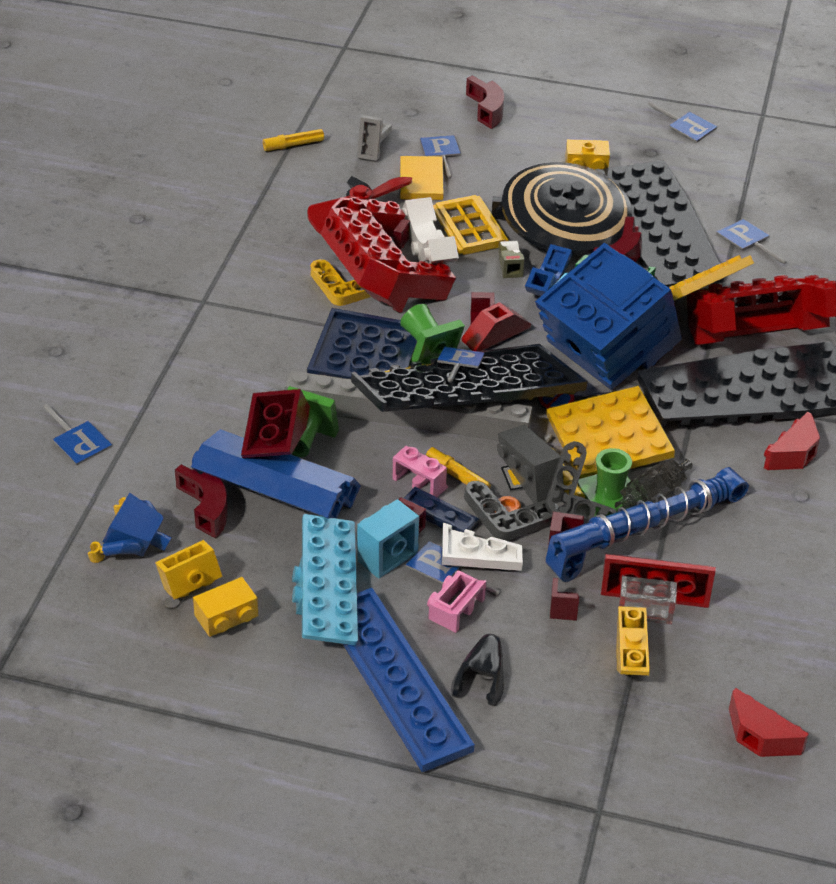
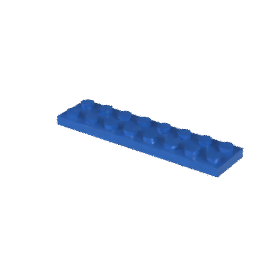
[343,588,475,773]

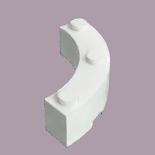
[401,197,459,264]

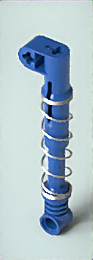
[546,467,749,582]

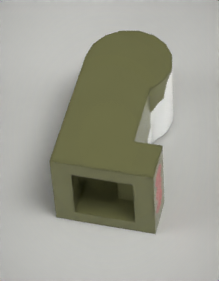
[498,241,524,278]

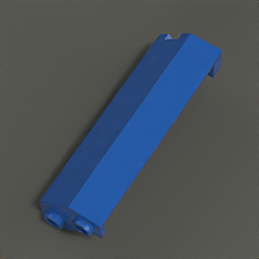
[191,429,361,519]

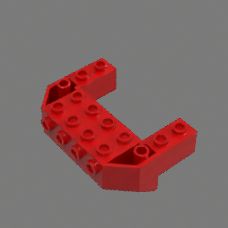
[321,197,456,313]
[687,275,836,345]

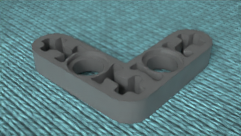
[546,441,617,524]
[464,481,559,541]

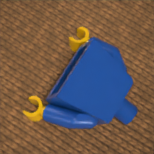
[87,493,172,563]

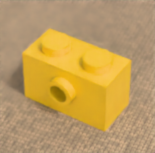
[565,139,610,170]
[155,540,223,600]
[193,577,259,637]

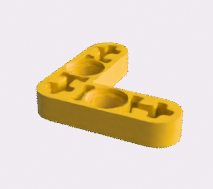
[310,259,371,306]

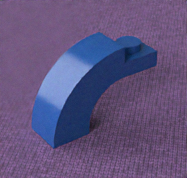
[525,244,572,296]

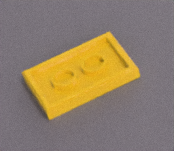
[400,156,443,200]

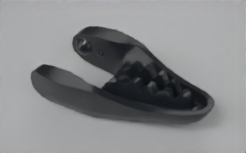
[451,633,504,706]

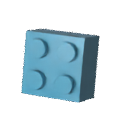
[357,499,419,579]

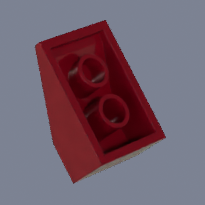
[241,389,310,458]

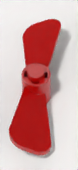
[307,177,412,234]

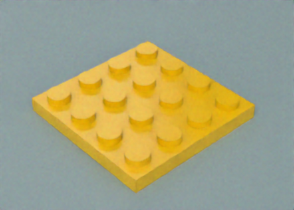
[669,255,754,301]
[546,386,675,479]

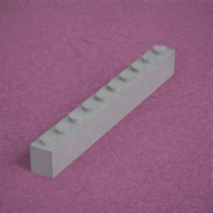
[285,371,532,441]

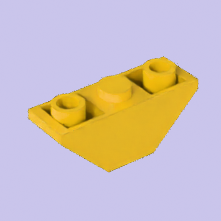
[616,606,650,676]

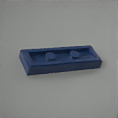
[404,487,479,533]

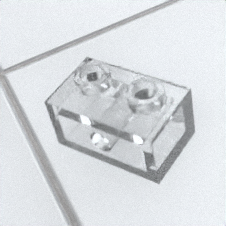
[617,576,677,624]

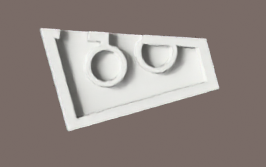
[442,523,523,571]

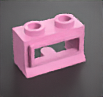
[392,446,448,497]
[427,570,486,633]

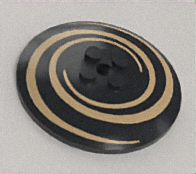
[501,162,632,255]

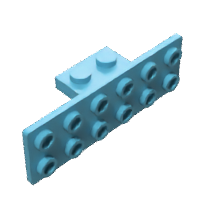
[292,514,358,645]

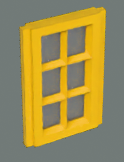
[433,195,509,255]

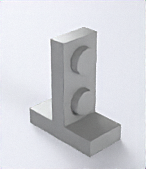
[357,115,392,161]

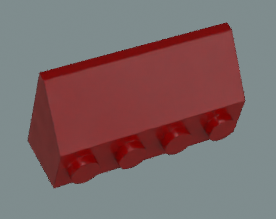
[601,553,716,608]

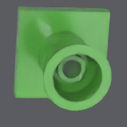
[400,304,465,365]
[287,386,339,457]
[578,448,645,517]

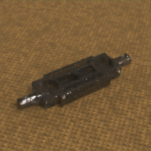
[615,459,693,511]

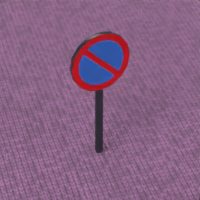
[538,391,615,410]

